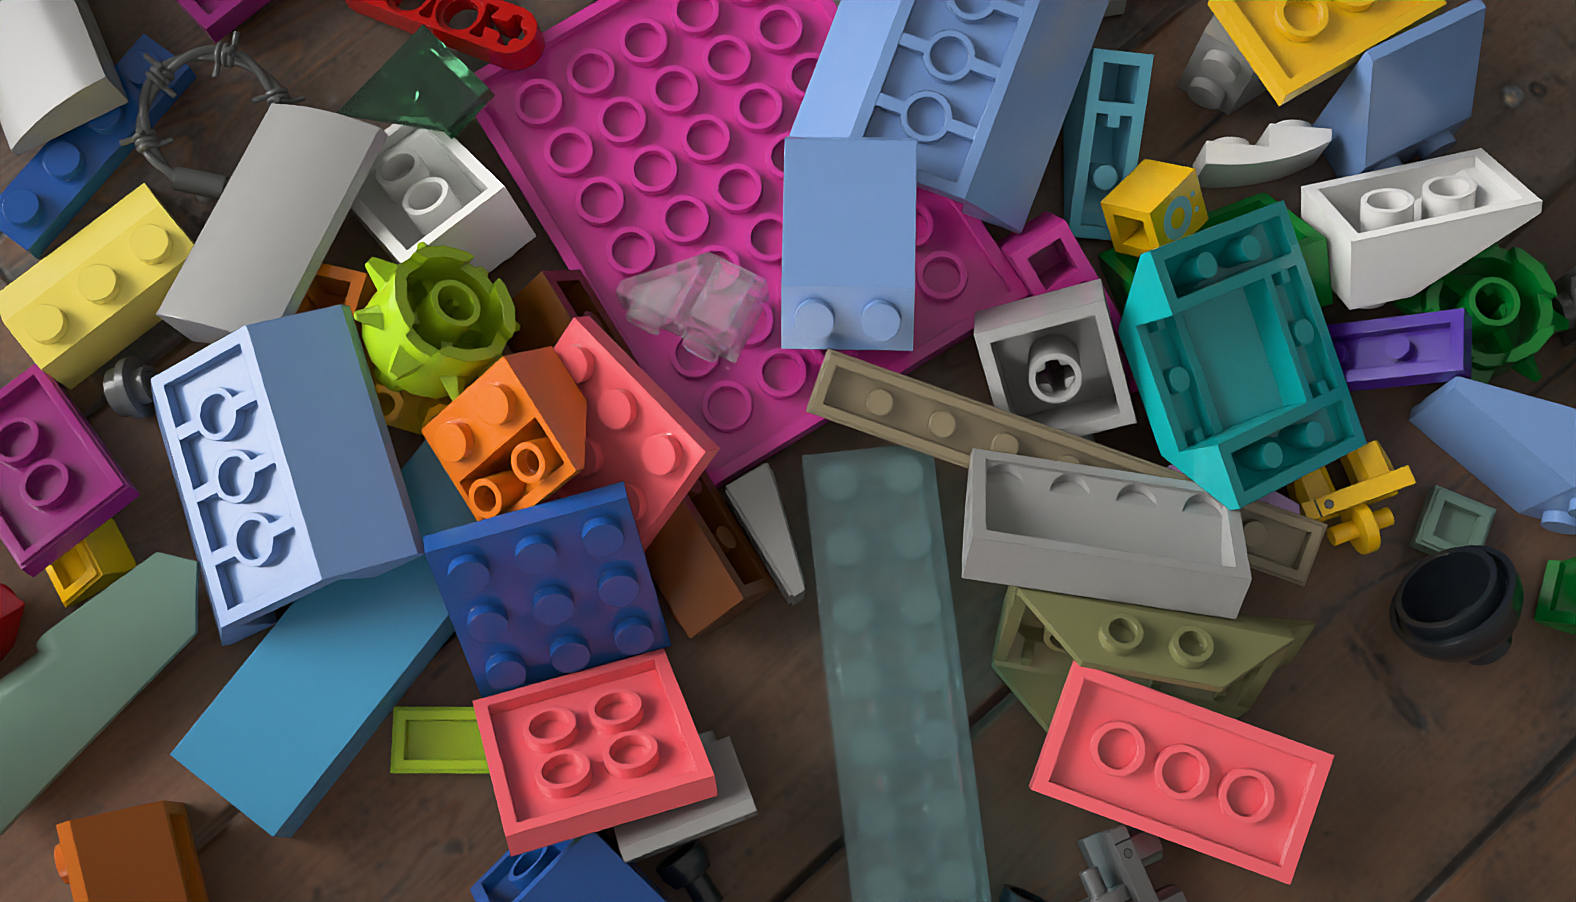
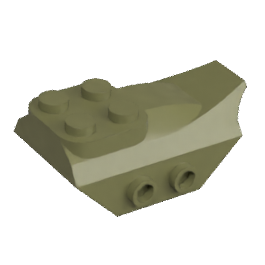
[991,585,1316,733]

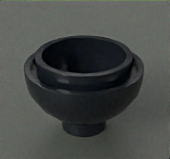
[1389,545,1524,666]

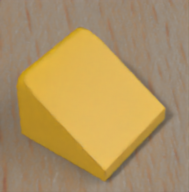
[45,517,137,608]

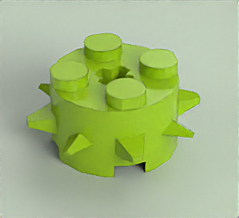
[354,242,520,401]

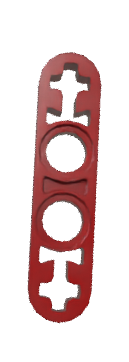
[344,0,545,71]

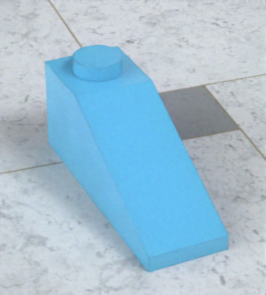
[1063,48,1154,240]

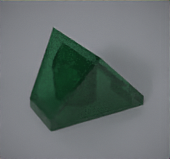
[337,25,495,139]

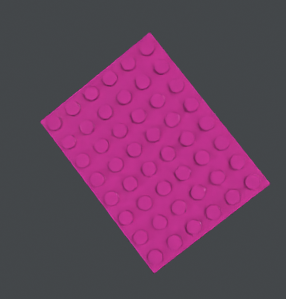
[455,0,1030,489]

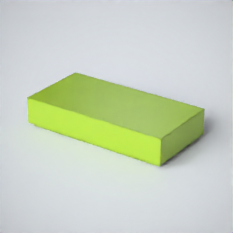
[390,707,490,774]

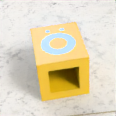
[1100,159,1209,257]

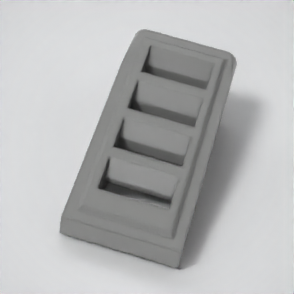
[725,462,805,606]

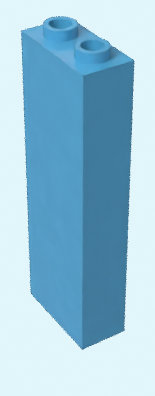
[170,440,477,838]

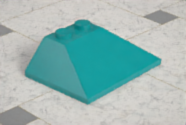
[1118,200,1367,510]

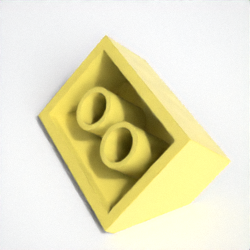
[0,183,195,390]

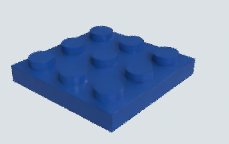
[423,481,671,698]

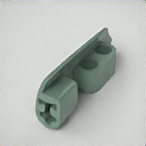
[0,552,200,836]

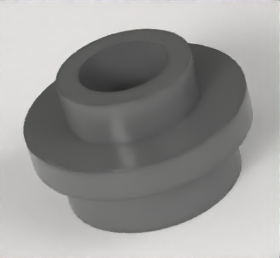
[103,356,158,419]

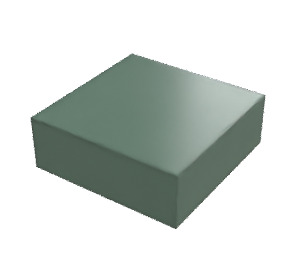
[1408,485,1497,555]

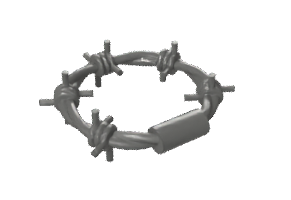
[119,31,305,199]

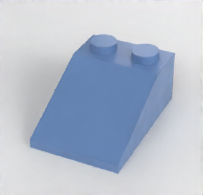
[1312,0,1486,178]
[781,136,917,351]
[1408,376,1576,534]

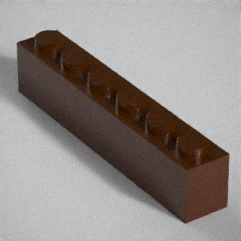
[507,269,777,639]

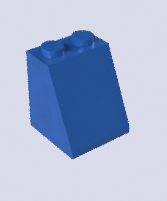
[470,830,672,902]

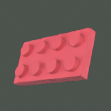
[1029,660,1335,885]

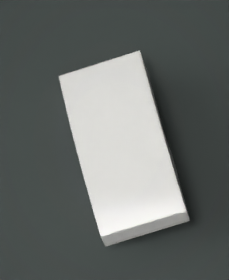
[1193,119,1332,188]

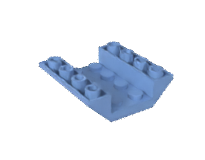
[789,0,1109,234]
[151,304,425,646]

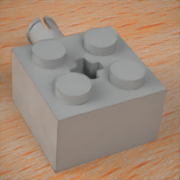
[974,278,1137,442]

